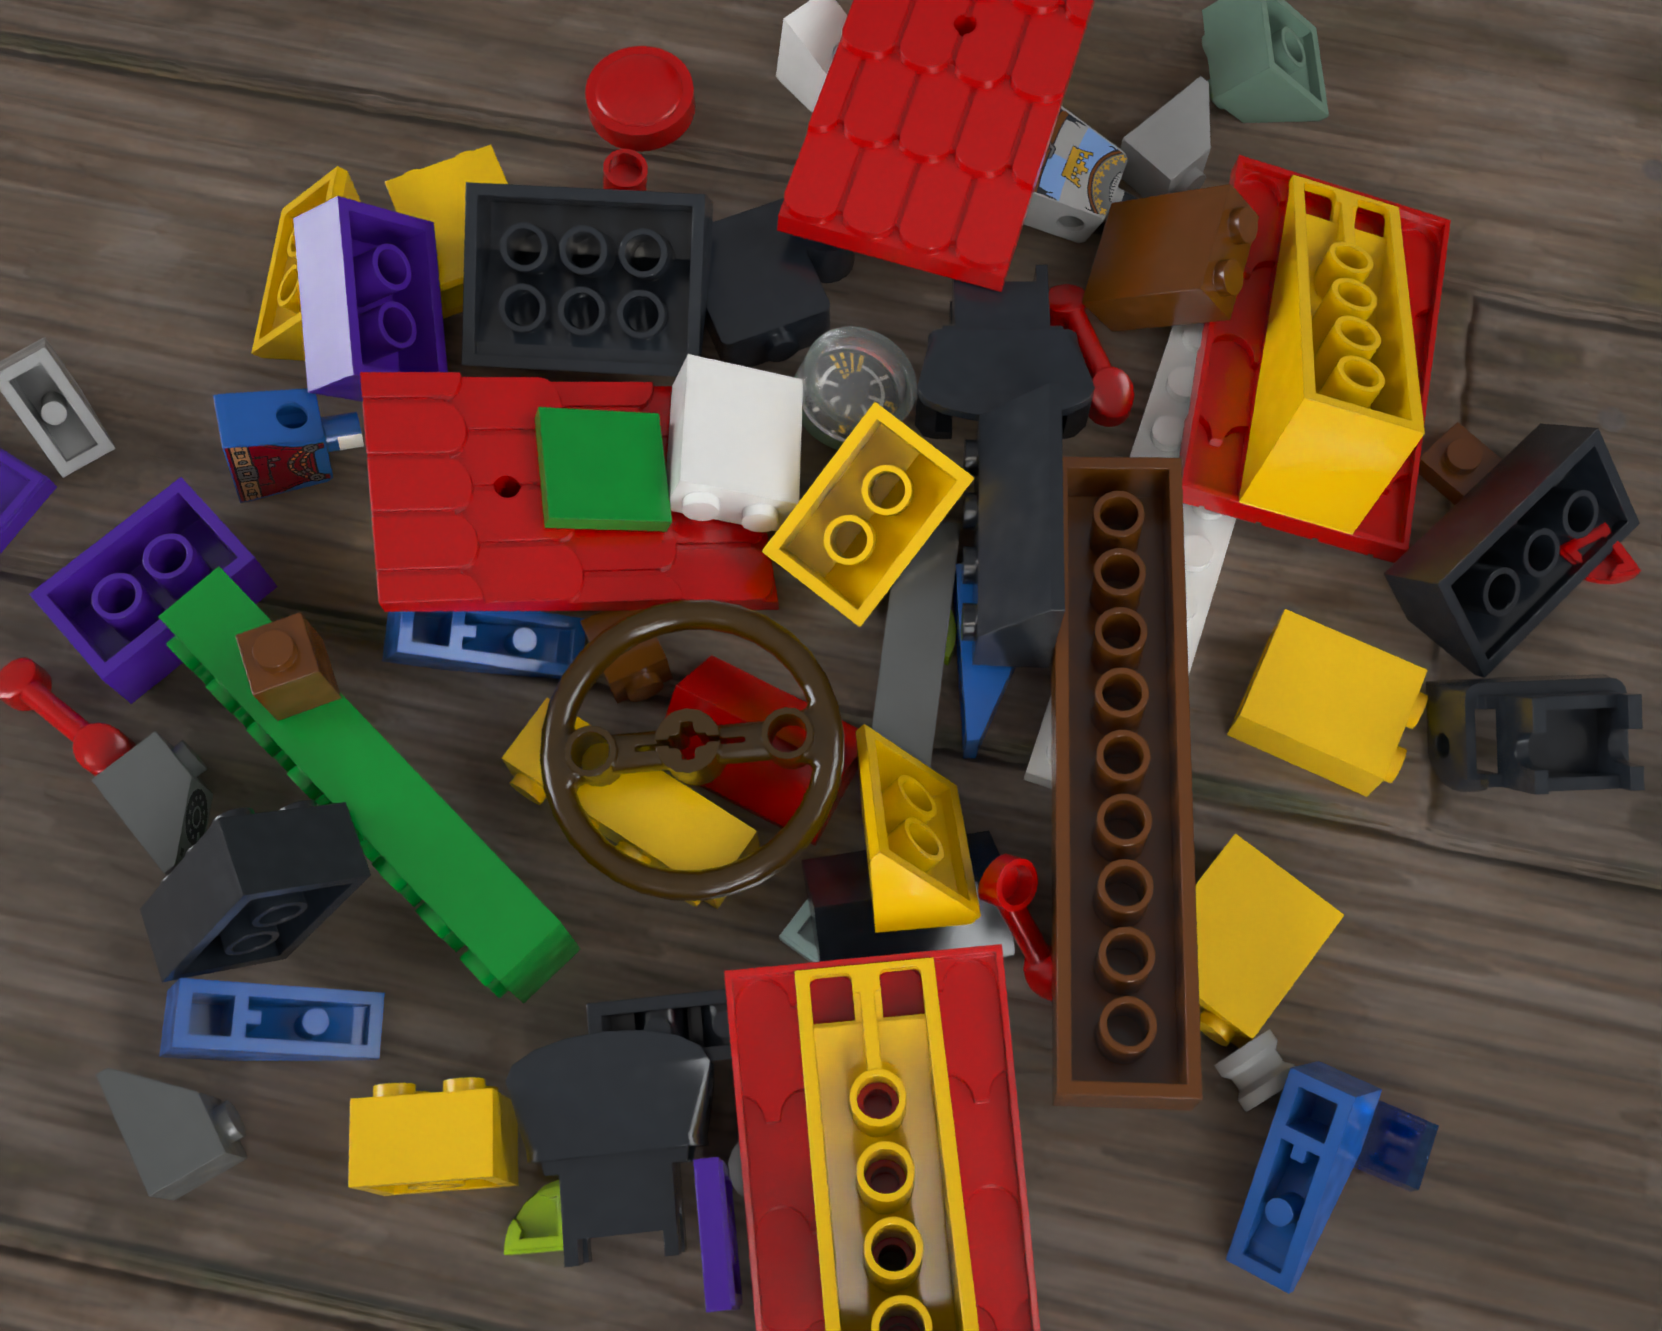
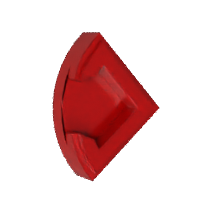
[1559,522,1642,584]

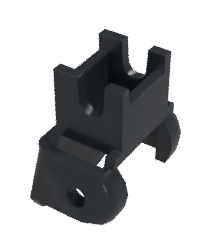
[915,265,1095,440]
[1426,674,1645,795]
[506,1030,715,1268]

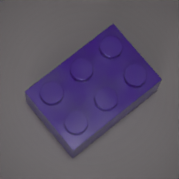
[293,196,448,402]
[29,477,278,704]

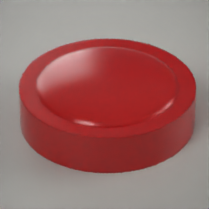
[585,46,696,152]

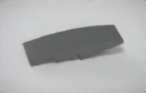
[872,521,961,767]

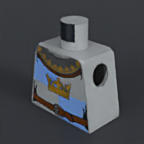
[1024,106,1139,243]

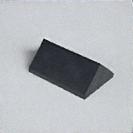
[802,830,1015,962]

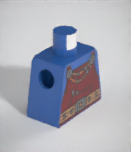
[213,388,364,503]

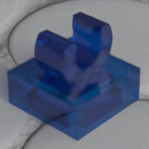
[1354,1100,1439,1192]

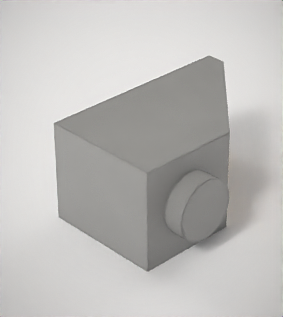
[1120,76,1211,198]
[0,337,116,478]

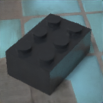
[140,800,371,982]

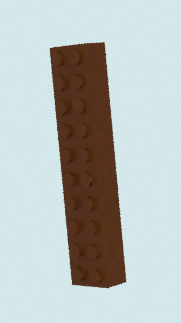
[1051,457,1203,1111]

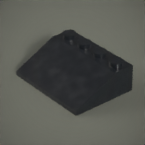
[462,182,713,377]

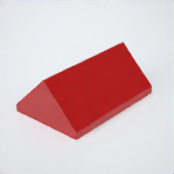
[664,655,858,846]

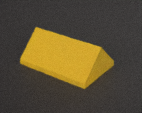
[251,166,361,361]
[856,724,981,933]

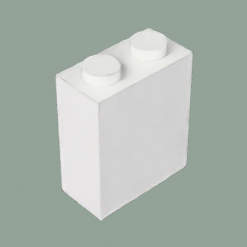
[666,354,803,532]

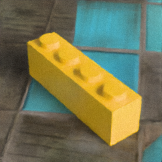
[502,697,760,909]

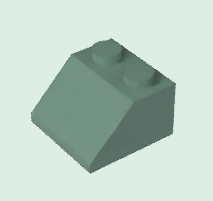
[1202,0,1329,123]

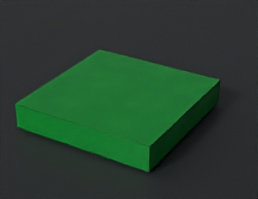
[534,407,672,532]

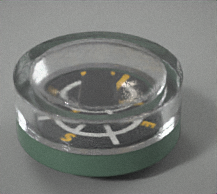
[794,326,917,450]

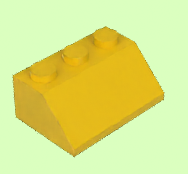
[762,402,975,627]

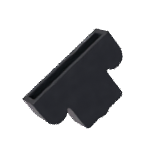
[705,198,855,368]

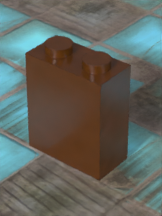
[1082,184,1259,332]

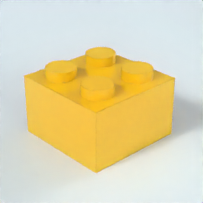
[348,1077,519,1196]

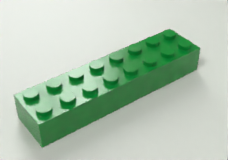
[158,566,581,1004]

